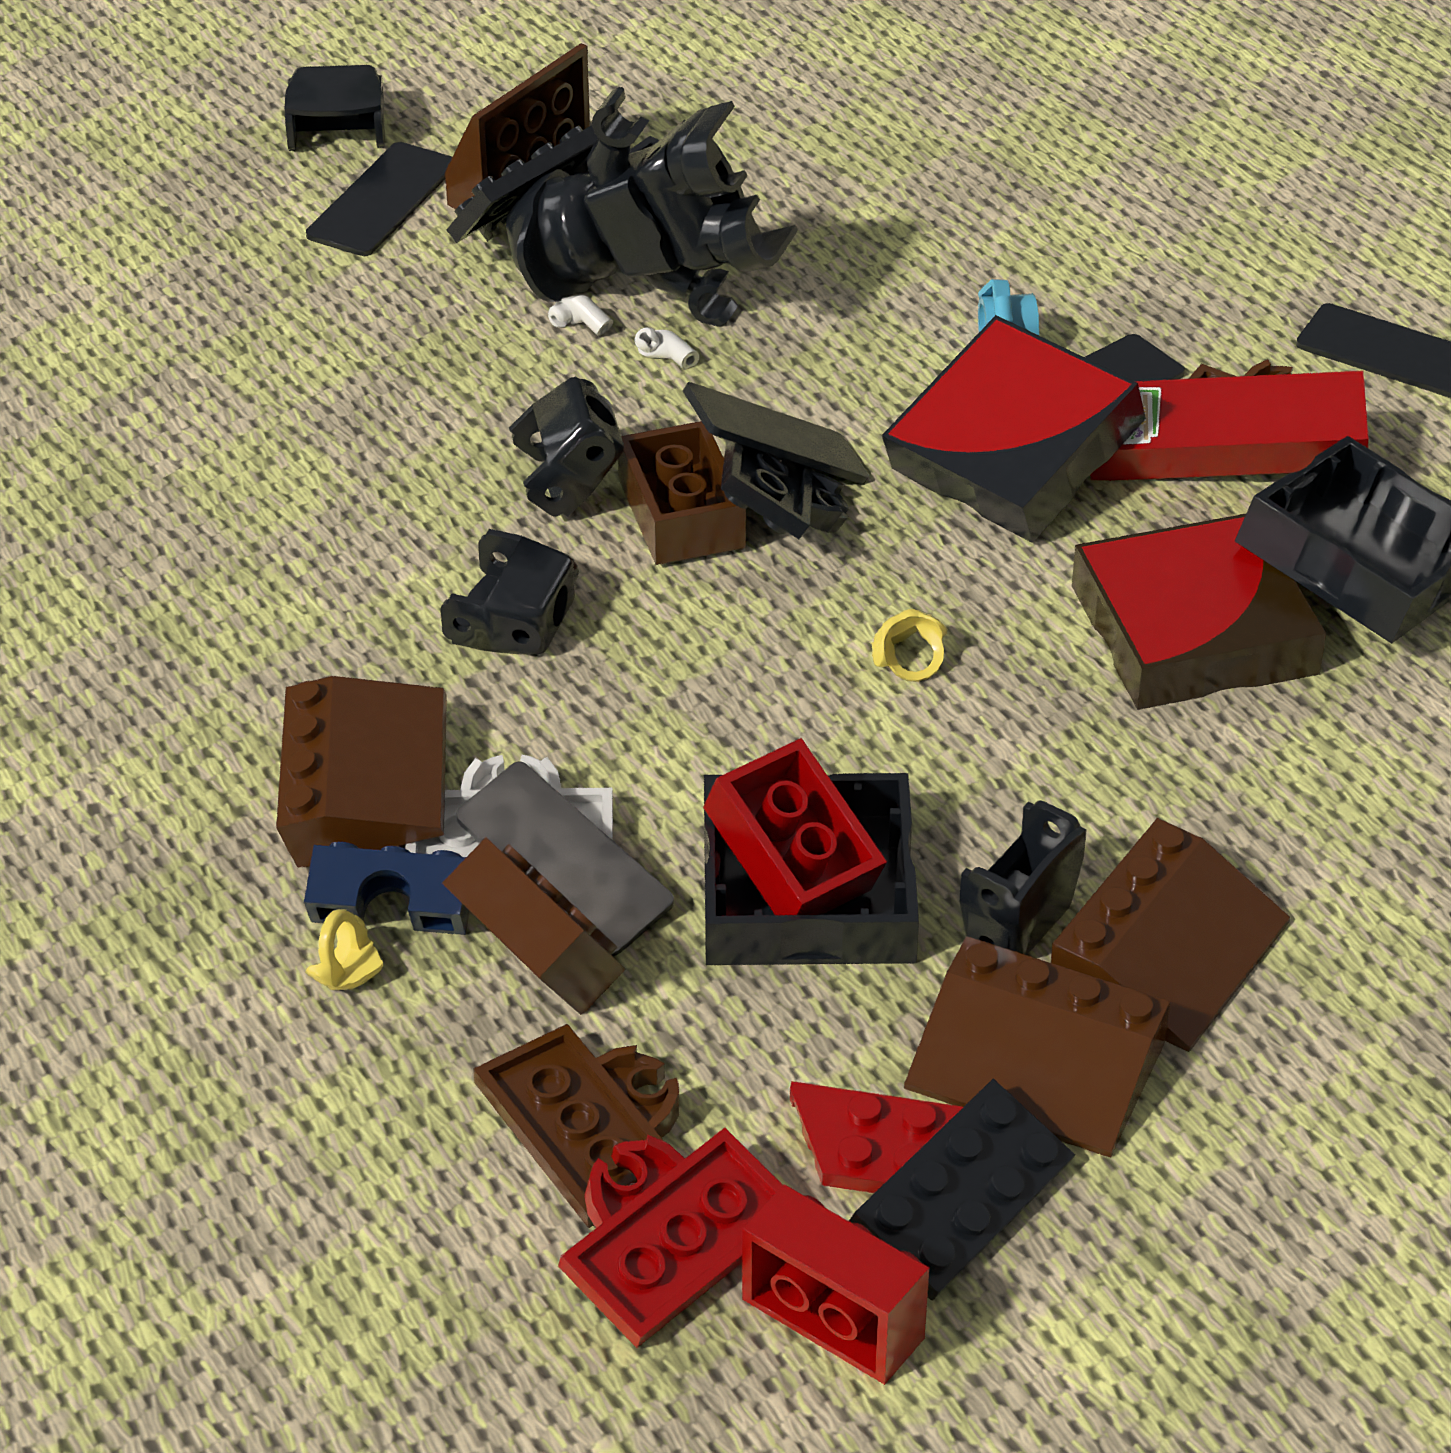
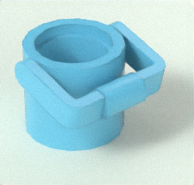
[978,279,1039,335]

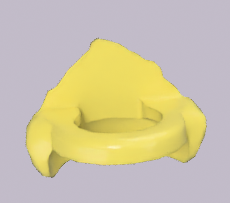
[871,609,948,682]
[305,909,384,990]

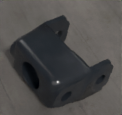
[284,65,385,151]
[509,377,624,517]
[441,529,579,655]
[959,800,1087,955]

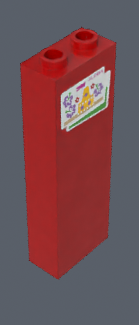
[1090,371,1369,481]

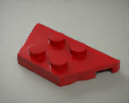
[790,1081,963,1193]

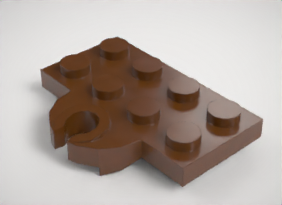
[473,1024,679,1228]

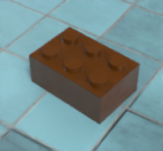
[618,421,746,565]
[442,837,626,1015]

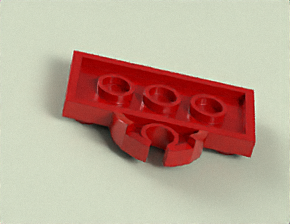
[558,1128,783,1348]

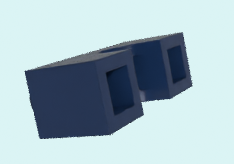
[304,842,469,935]

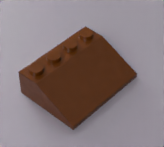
[445,43,590,209]
[276,676,447,867]
[1051,818,1290,1052]
[904,936,1170,1158]

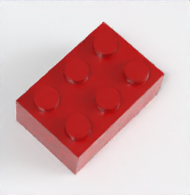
[703,738,887,915]
[742,1184,929,1385]

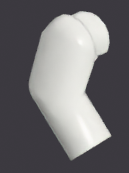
[548,295,613,336]
[634,327,699,370]

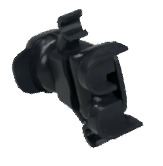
[506,87,798,327]

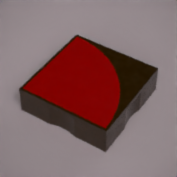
[1072,514,1326,710]

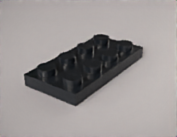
[849,1078,1076,1301]

